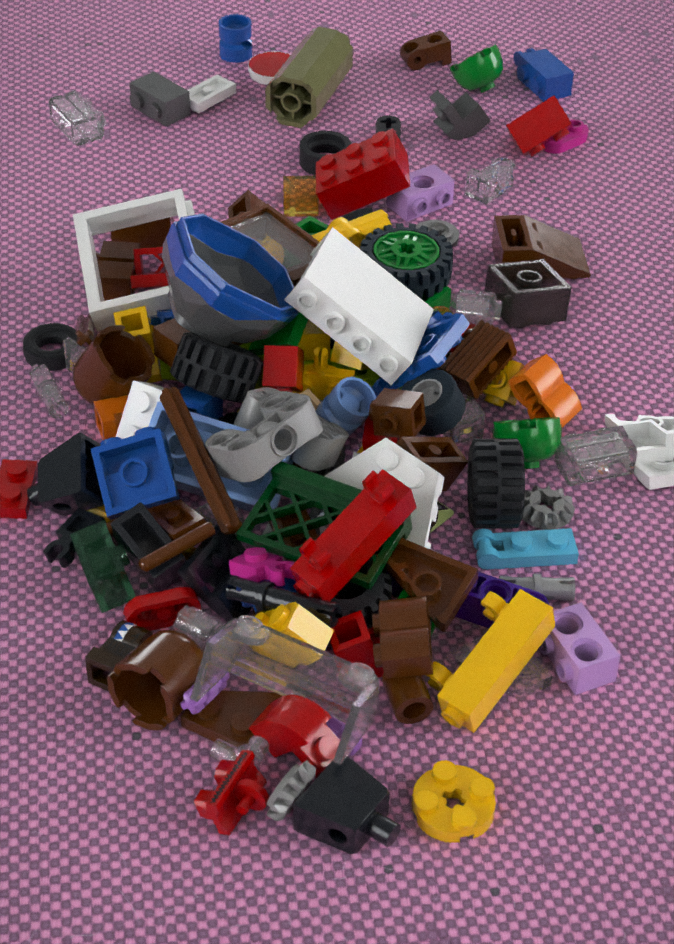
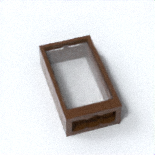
[221,203,319,287]

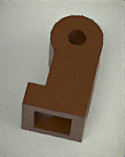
[400,30,452,70]

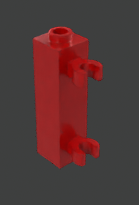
[290,469,417,601]

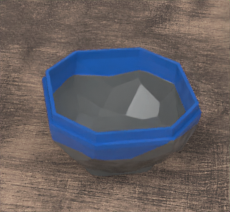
[162,213,298,347]

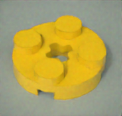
[411,760,496,843]

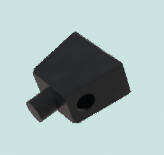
[27,432,104,516]
[293,752,401,854]

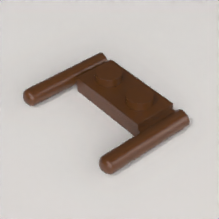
[101,499,215,572]

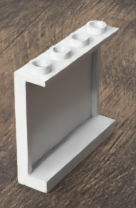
[284,227,434,385]

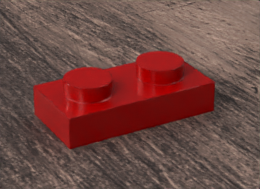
[0,459,38,519]

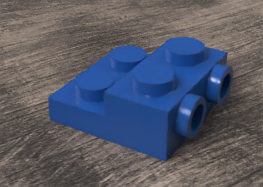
[91,427,180,520]

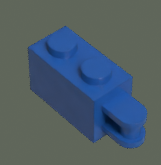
[513,48,574,102]

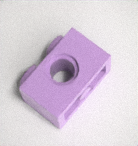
[386,164,455,222]

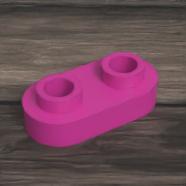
[544,119,589,154]

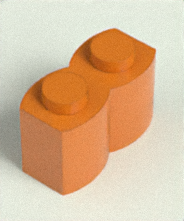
[508,354,582,428]

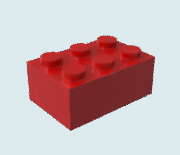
[316,128,410,220]

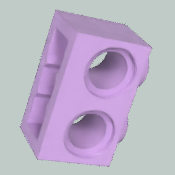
[539,602,621,695]

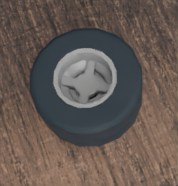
[401,369,465,436]

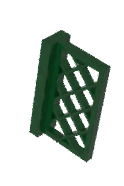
[236,461,412,590]

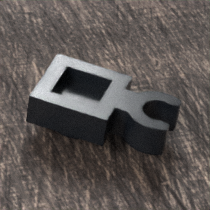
[43,508,107,568]

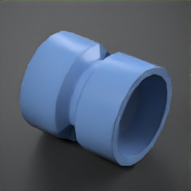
[316,377,376,437]

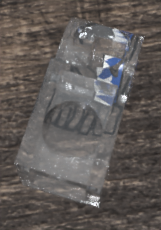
[465,157,515,205]

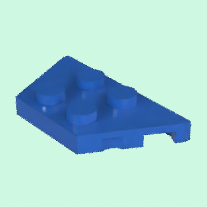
[371,311,470,397]

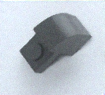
[429,90,491,140]

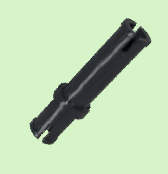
[226,575,341,628]

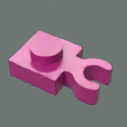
[229,547,295,587]

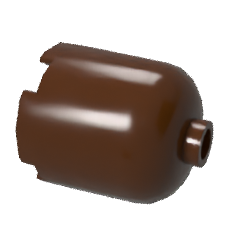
[73,325,155,405]
[107,630,208,730]

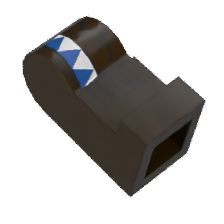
[85,620,153,691]

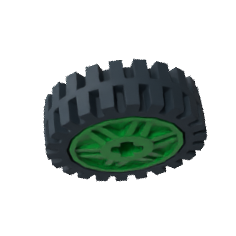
[360,223,453,299]

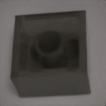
[483,259,572,328]

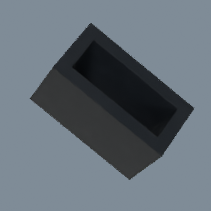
[110,502,186,592]

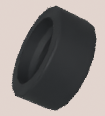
[299,131,352,176]

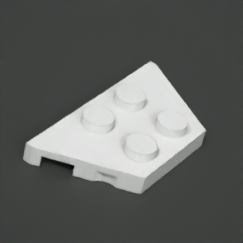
[324,438,445,549]

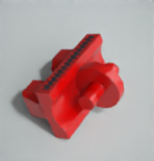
[194,750,270,836]

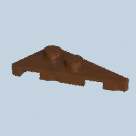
[375,538,478,632]

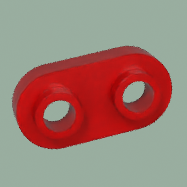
[123,587,201,631]

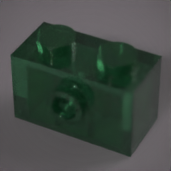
[70,520,136,613]

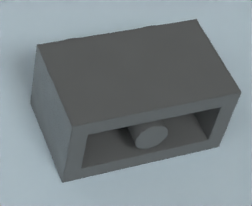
[129,72,190,127]

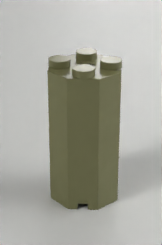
[265,27,353,128]

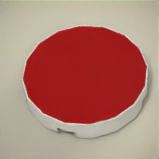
[248,51,290,85]

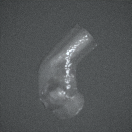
[210,735,270,767]

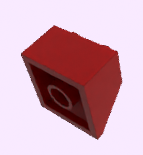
[506,95,572,157]

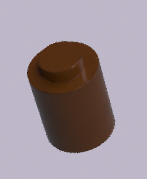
[382,674,434,724]

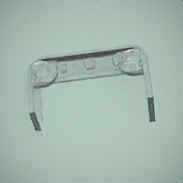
[190,615,380,765]

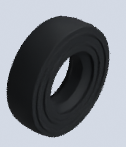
[23,323,82,371]

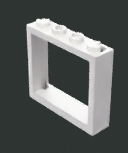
[73,189,195,331]

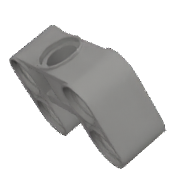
[234,387,349,471]
[205,391,323,482]

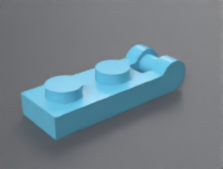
[472,528,579,570]

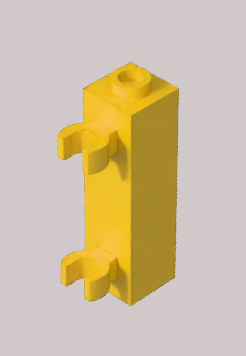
[426,589,555,733]

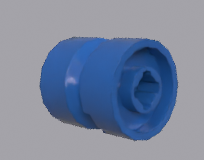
[219,14,252,63]

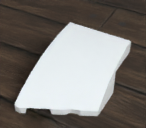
[605,414,674,490]

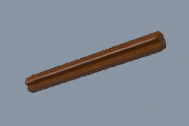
[160,387,242,535]

